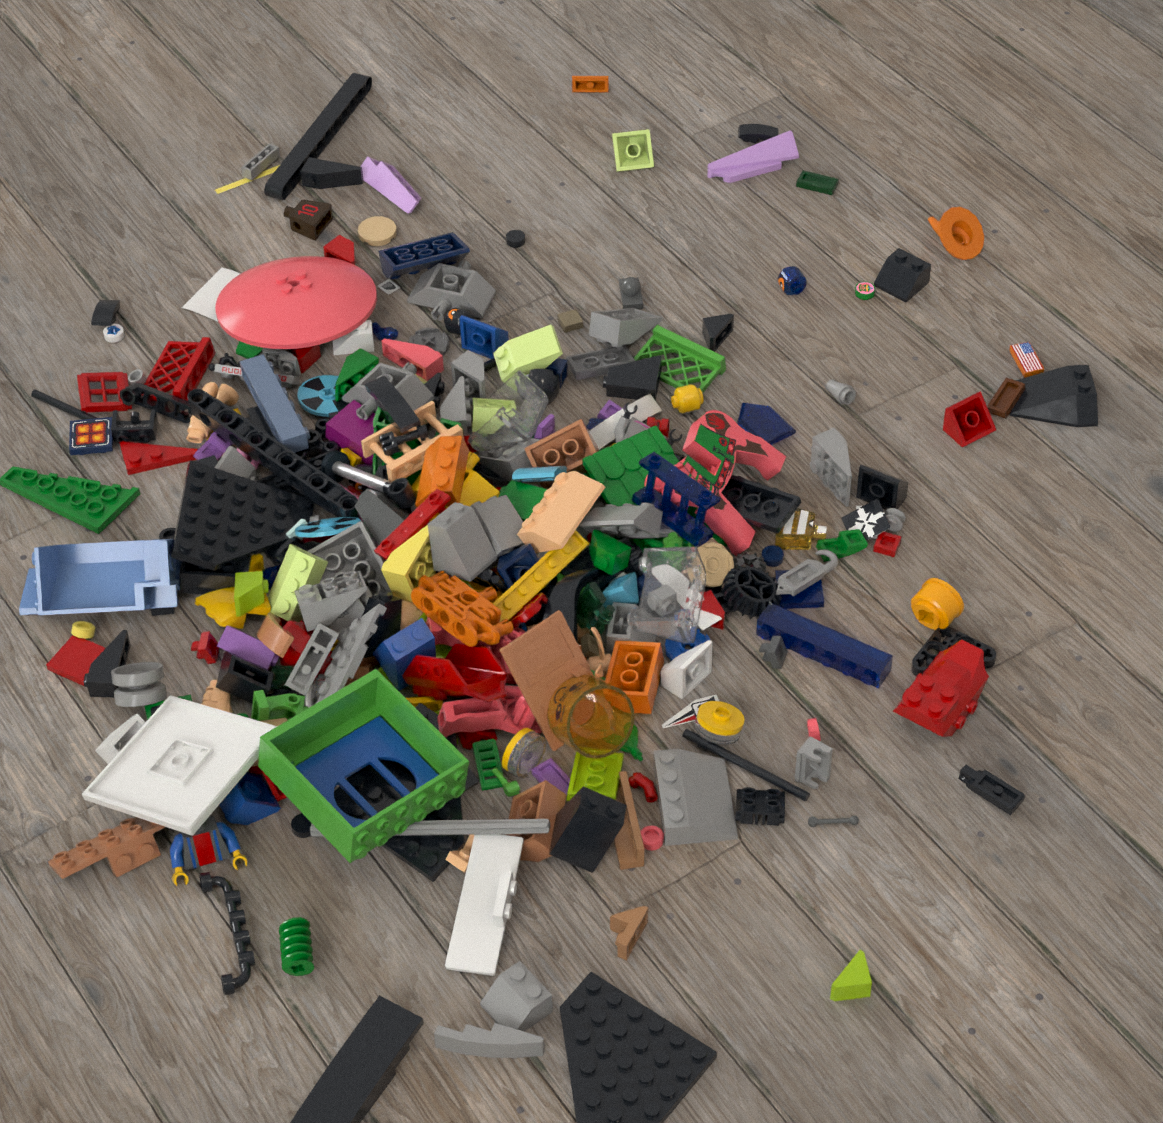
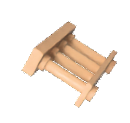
[361,401,464,482]

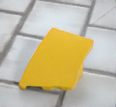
[195,587,271,629]

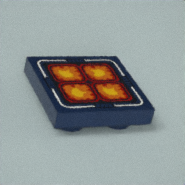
[69,417,113,455]

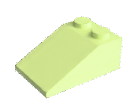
[493,325,563,391]

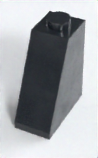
[603,356,662,401]
[362,592,402,658]

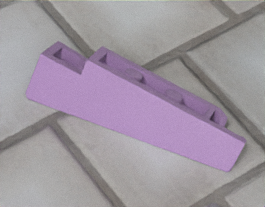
[360,156,421,214]

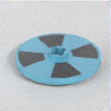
[297,375,349,417]
[295,517,361,537]

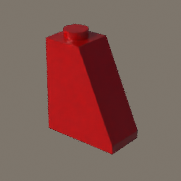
[279,620,332,685]

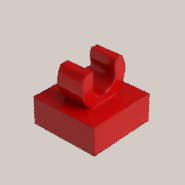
[191,631,220,664]

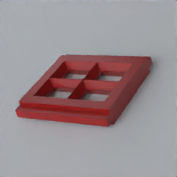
[77,372,132,412]

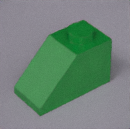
[589,529,631,575]

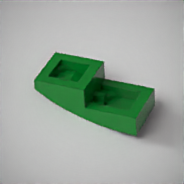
[816,529,868,562]

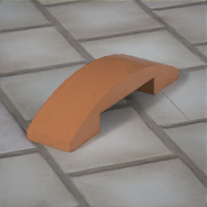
[256,612,294,658]

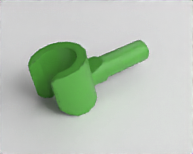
[492,767,520,797]

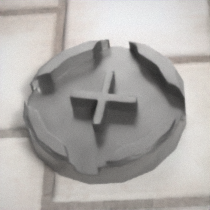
[409,328,449,355]

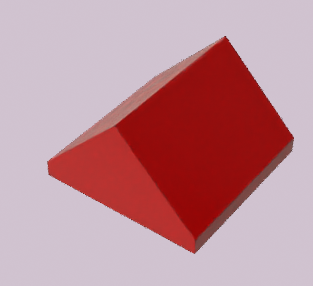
[943,391,997,447]

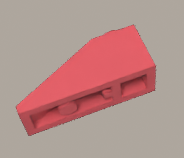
[382,338,444,381]

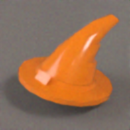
[928,207,984,260]

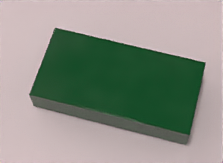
[796,170,839,195]

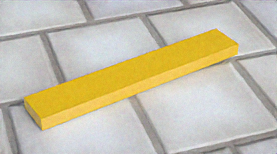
[493,530,589,623]

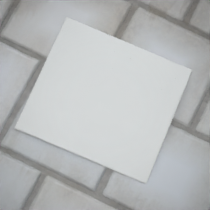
[182,268,240,321]

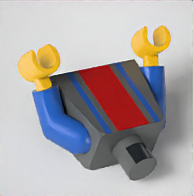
[170,815,247,886]

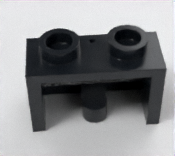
[111,409,159,443]

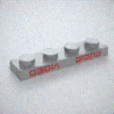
[214,364,300,388]

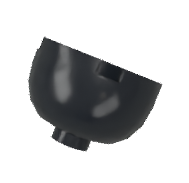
[518,369,560,407]

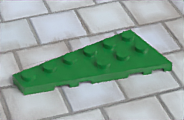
[0,466,140,534]

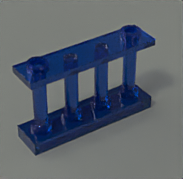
[632,452,721,548]

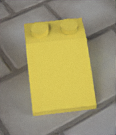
[381,525,436,602]

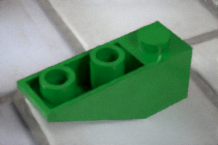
[335,348,379,402]

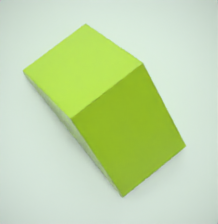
[830,950,872,1001]

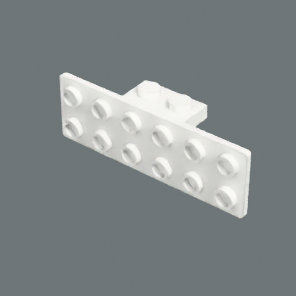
[445,834,524,976]

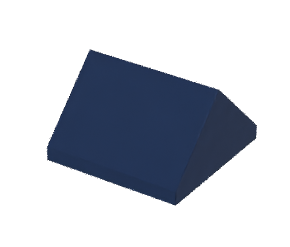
[497,544,551,589]

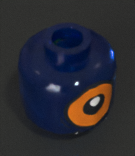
[778,266,807,295]

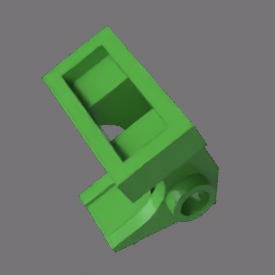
[251,690,308,721]

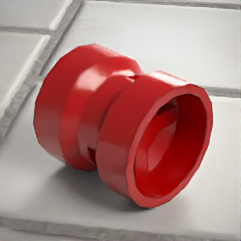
[646,417,670,439]

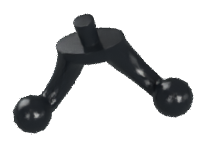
[208,353,243,371]

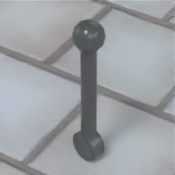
[808,815,859,827]

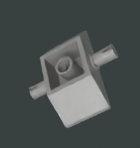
[407,260,496,321]
[342,362,434,420]

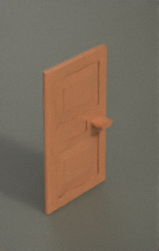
[499,610,612,751]

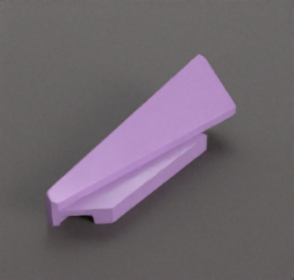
[707,131,799,183]

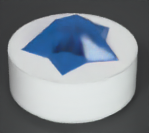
[103,324,124,343]

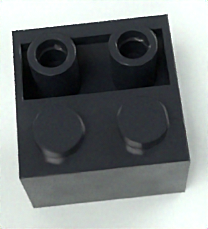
[216,651,274,704]

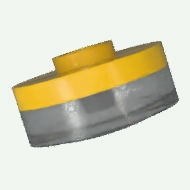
[694,701,745,745]
[502,728,547,779]

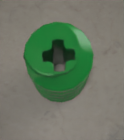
[279,917,314,976]

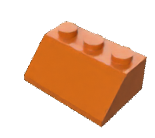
[415,436,469,507]
[602,640,664,714]

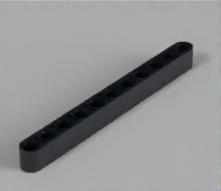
[264,73,372,200]

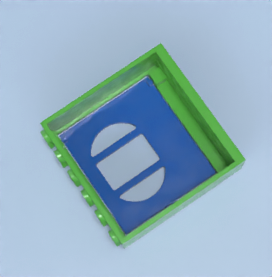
[258,669,469,863]

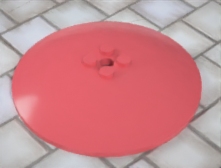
[215,256,377,349]

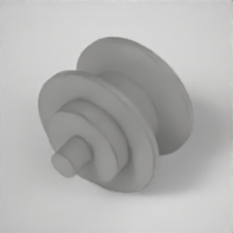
[885,508,906,532]

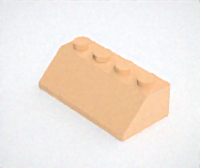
[517,471,605,553]

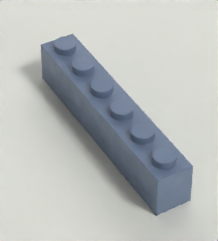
[240,354,310,453]

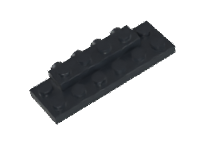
[700,464,802,534]

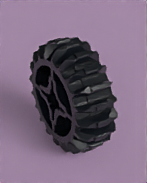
[721,563,782,620]

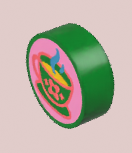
[855,281,875,300]

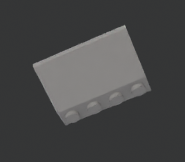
[307,521,391,596]
[653,749,738,846]

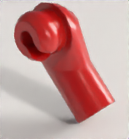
[628,772,658,803]

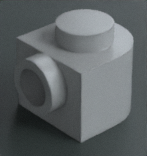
[647,584,677,617]

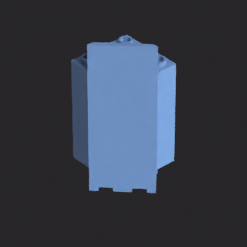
[19,539,182,615]

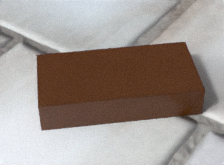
[987,377,1026,419]

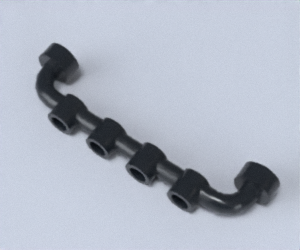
[199,872,255,996]

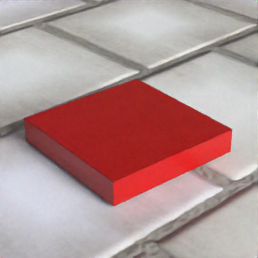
[46,635,105,686]

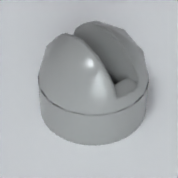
[128,369,146,384]

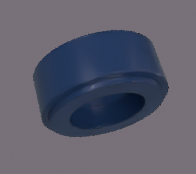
[762,545,784,567]

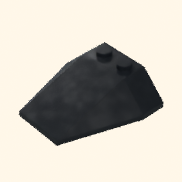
[1010,365,1098,427]

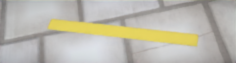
[215,165,280,194]

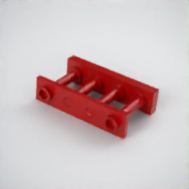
[374,489,452,560]

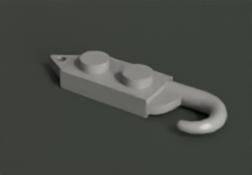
[776,550,838,596]

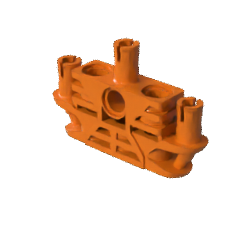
[411,571,513,647]

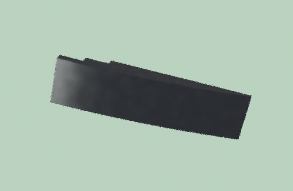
[290,995,424,1123]

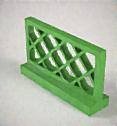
[634,325,726,393]

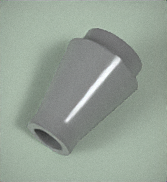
[826,379,856,405]

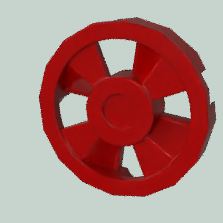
[508,592,548,628]

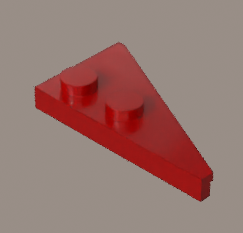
[119,441,198,475]

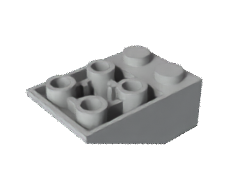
[440,376,472,436]
[810,428,852,507]
[475,433,540,482]
[294,571,368,632]

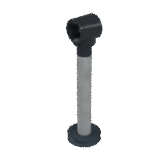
[321,450,417,509]

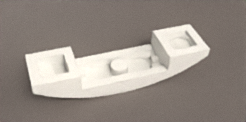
[589,394,662,450]

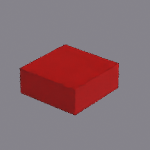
[873,532,902,557]

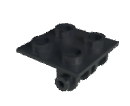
[735,787,785,826]

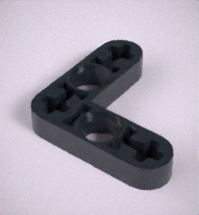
[911,626,996,677]

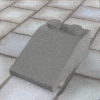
[589,308,663,348]

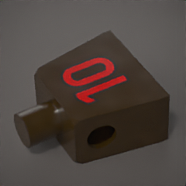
[283,200,333,241]

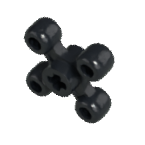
[296,419,340,460]

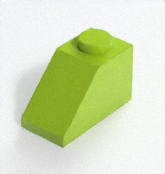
[234,571,269,617]

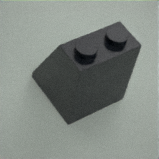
[549,786,627,873]

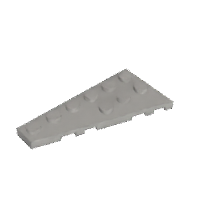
[315,603,387,704]

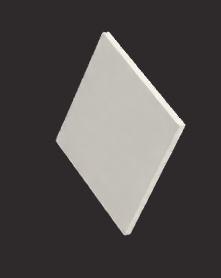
[82,695,277,836]

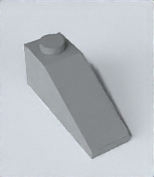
[285,623,339,696]

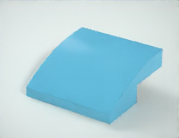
[512,466,567,483]

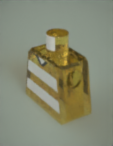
[775,508,827,550]

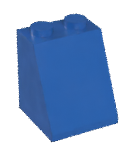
[373,618,436,691]

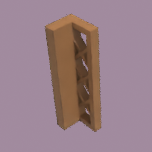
[614,771,644,870]

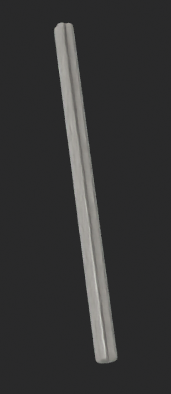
[310,819,550,837]

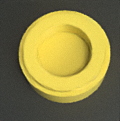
[71,621,95,639]

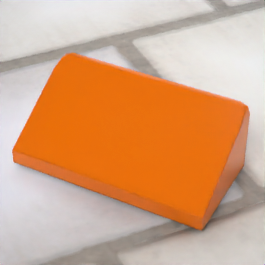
[572,76,609,92]

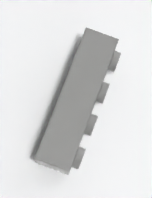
[241,143,280,180]

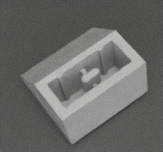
[607,602,658,655]

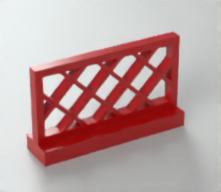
[142,337,216,401]

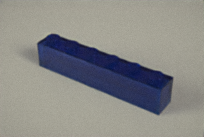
[756,603,893,689]

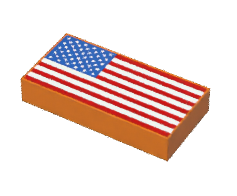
[1009,342,1044,378]

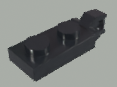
[958,764,1025,815]

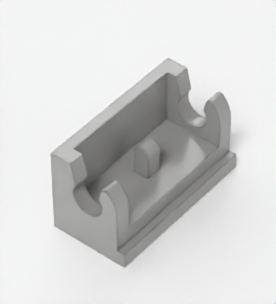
[795,736,833,789]

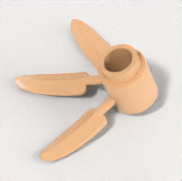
[586,627,616,713]

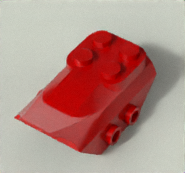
[893,640,989,737]
[402,643,507,702]

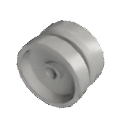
[111,662,167,707]

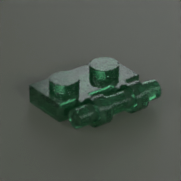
[577,582,615,637]

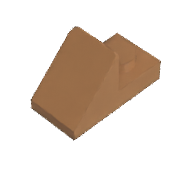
[610,906,648,960]

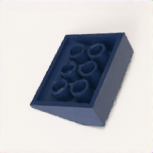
[378,232,470,279]

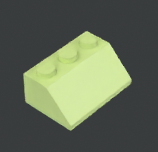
[268,544,328,622]

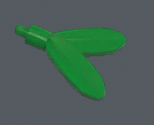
[603,723,643,761]

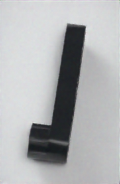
[120,383,192,423]

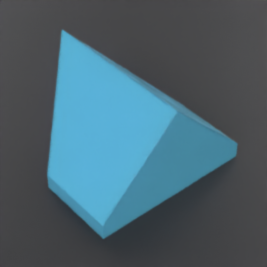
[600,572,639,617]

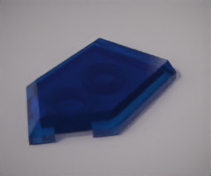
[737,403,796,445]

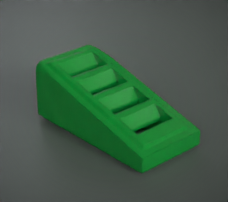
[472,739,503,791]

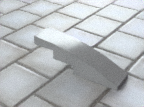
[434,1023,545,1058]

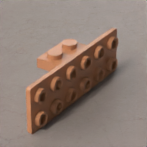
[48,817,165,879]

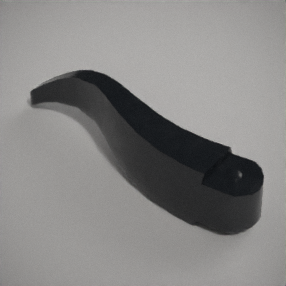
[543,568,599,643]

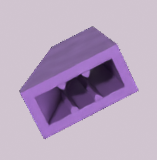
[217,625,280,670]

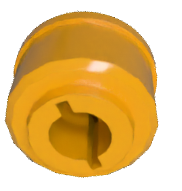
[911,578,964,630]

